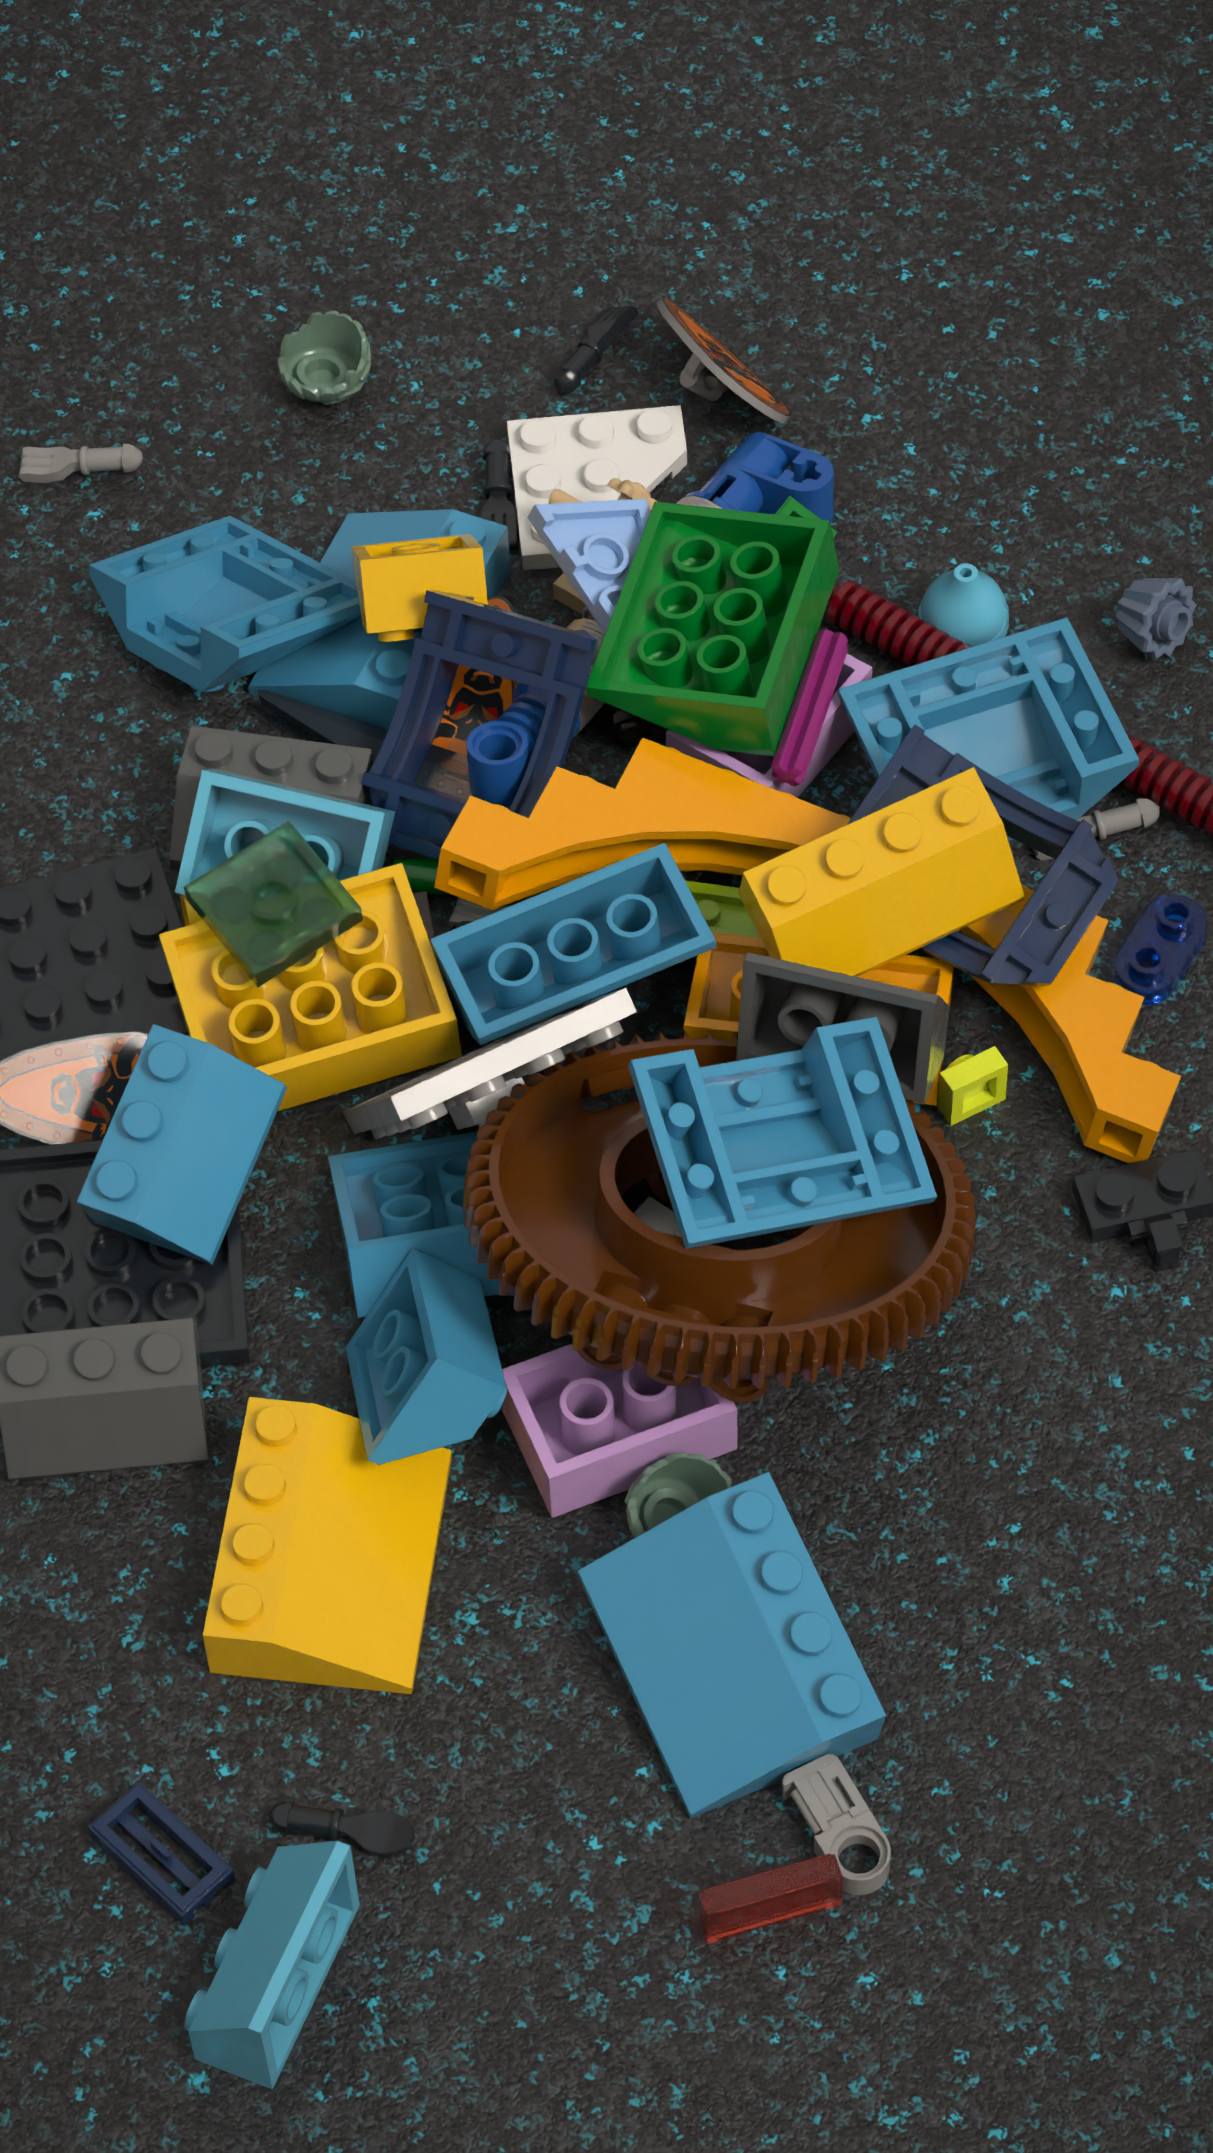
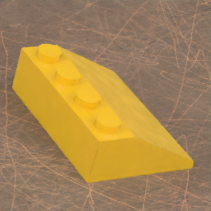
[159,863,462,1112]
[203,1397,452,1695]

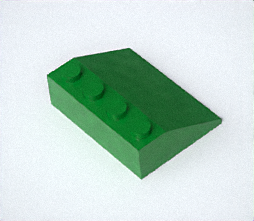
[586,501,839,757]

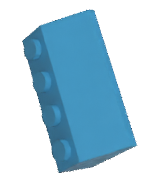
[431,843,717,1045]

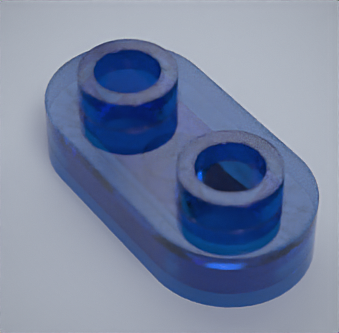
[1114,894,1207,1005]

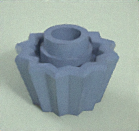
[1115,578,1197,660]

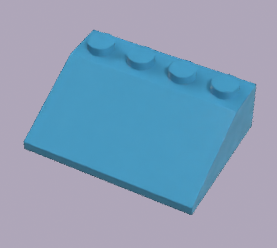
[248,509,510,730]
[328,1131,515,1318]
[577,1472,886,1819]

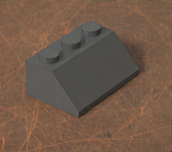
[169,725,373,868]
[736,952,950,1104]
[0,1318,209,1481]

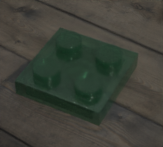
[184,821,363,987]

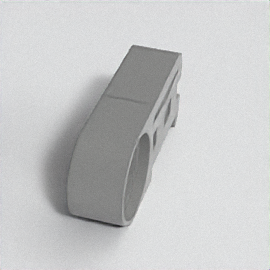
[782,1754,891,1895]

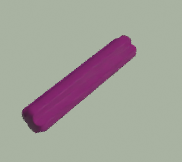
[771,629,848,786]

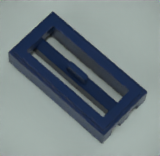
[88,1781,236,1927]

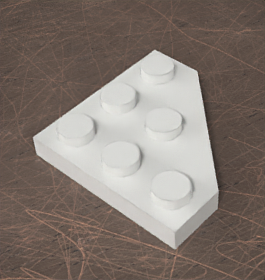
[507,405,687,571]

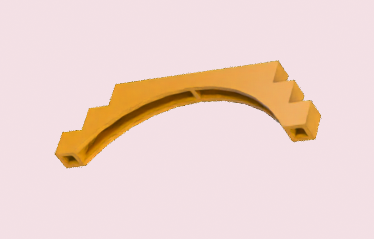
[435,738,1181,1164]

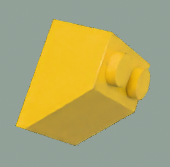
[351,534,488,642]

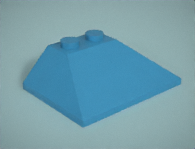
[89,516,361,692]
[838,617,1139,841]
[628,1017,937,1249]

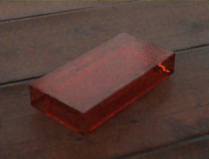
[699,1853,843,1944]

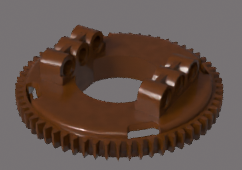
[463,1031,976,1402]

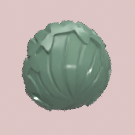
[278,310,371,405]
[624,1452,732,1538]

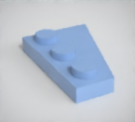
[527,499,651,634]

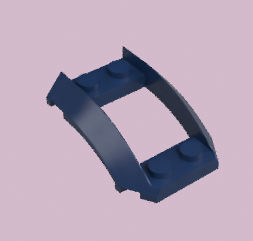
[361,590,597,860]
[847,724,1119,986]

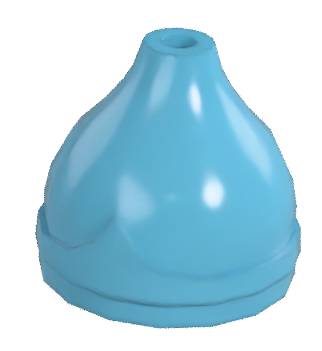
[918,563,1009,647]

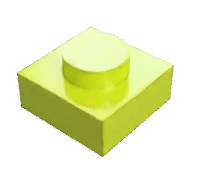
[938,1046,1008,1126]

